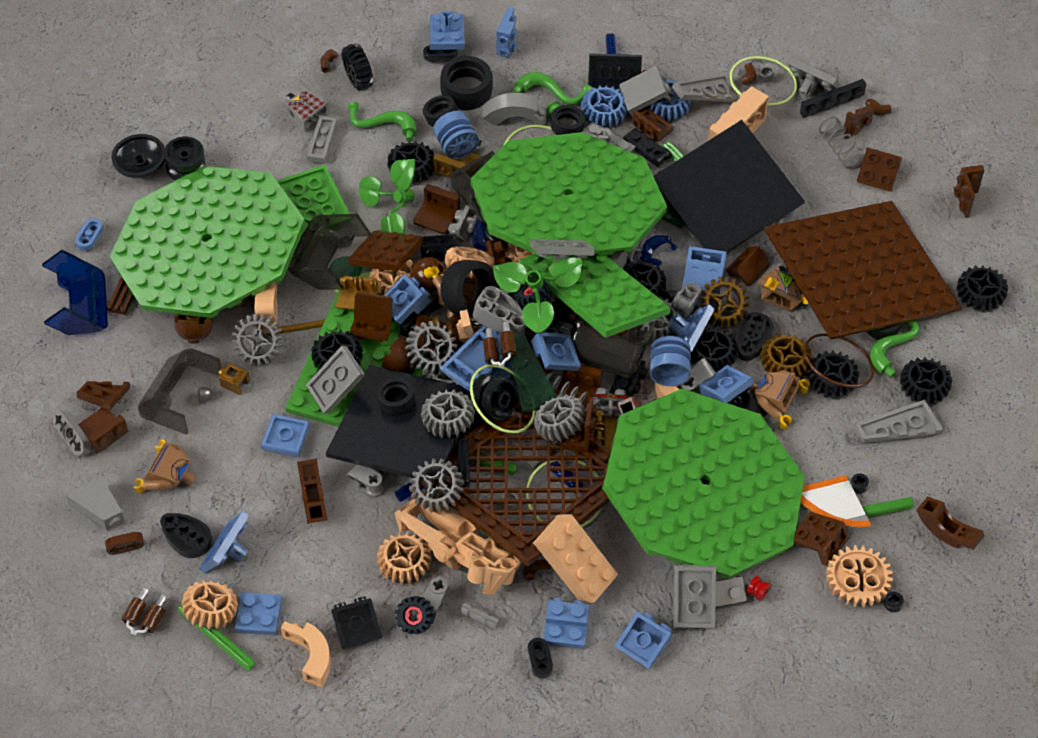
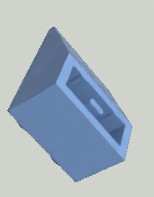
[682,246,726,309]

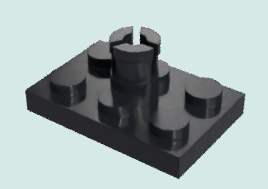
[588,53,642,90]

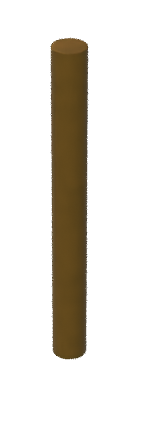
[277,319,325,334]

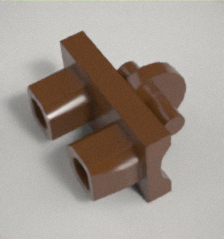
[486,240,512,265]

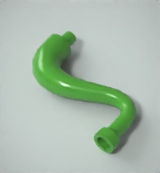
[513,72,592,105]
[348,102,417,142]
[870,320,919,378]

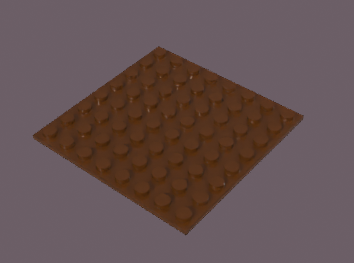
[764,201,962,340]

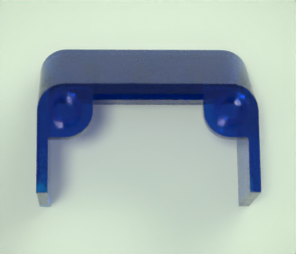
[42,249,108,335]

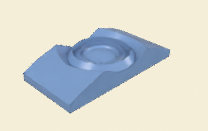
[440,325,519,392]

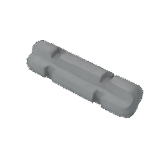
[461,602,500,629]

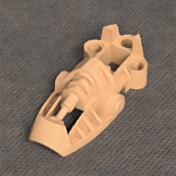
[395,499,521,595]

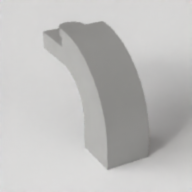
[483,93,546,126]

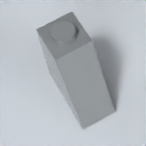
[66,476,125,530]

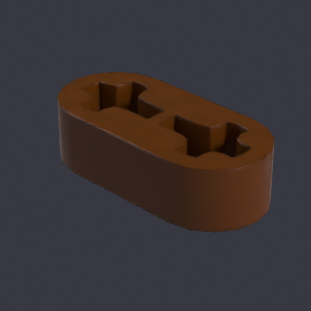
[105,532,144,555]

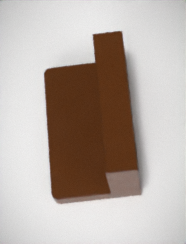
[726,246,770,286]

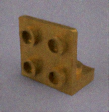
[433,153,481,184]

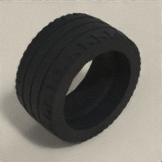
[440,56,493,110]
[440,260,500,317]

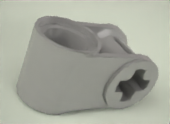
[671,283,701,316]
[679,357,716,390]
[346,465,384,497]
[422,577,449,619]

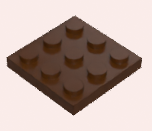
[348,230,423,271]

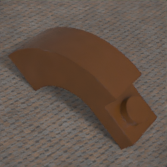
[297,458,327,524]
[917,496,984,550]

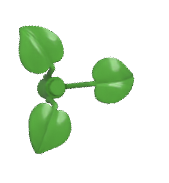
[359,159,415,234]
[493,257,583,334]

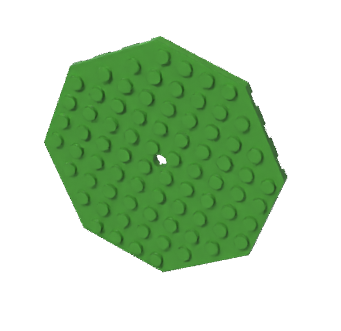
[470,132,667,262]
[109,166,306,318]
[602,389,805,580]

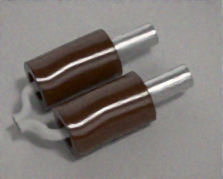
[483,321,517,367]
[121,588,168,635]

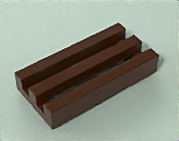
[107,278,134,315]

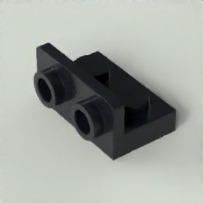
[420,234,458,261]
[610,360,648,398]

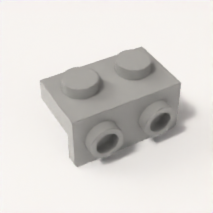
[715,576,747,607]

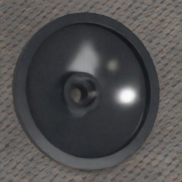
[111,134,165,178]

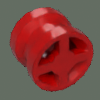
[746,576,771,601]

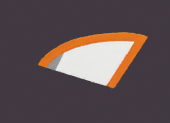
[800,475,871,527]

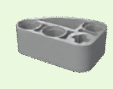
[472,286,526,339]

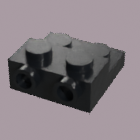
[331,596,382,650]

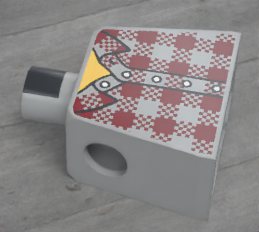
[285,91,329,132]

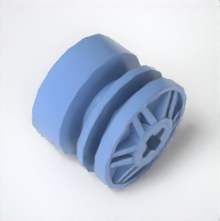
[433,111,479,159]
[650,336,691,386]

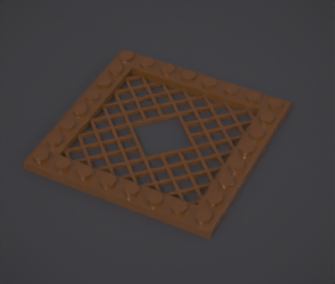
[422,391,611,566]

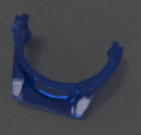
[472,220,487,252]
[640,235,677,266]

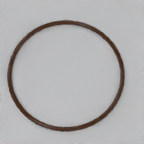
[803,333,874,388]

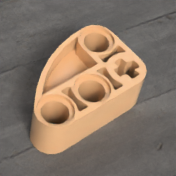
[255,282,277,334]

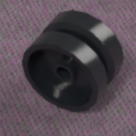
[164,136,206,181]
[469,373,518,421]

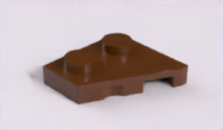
[843,106,874,140]
[76,381,130,410]

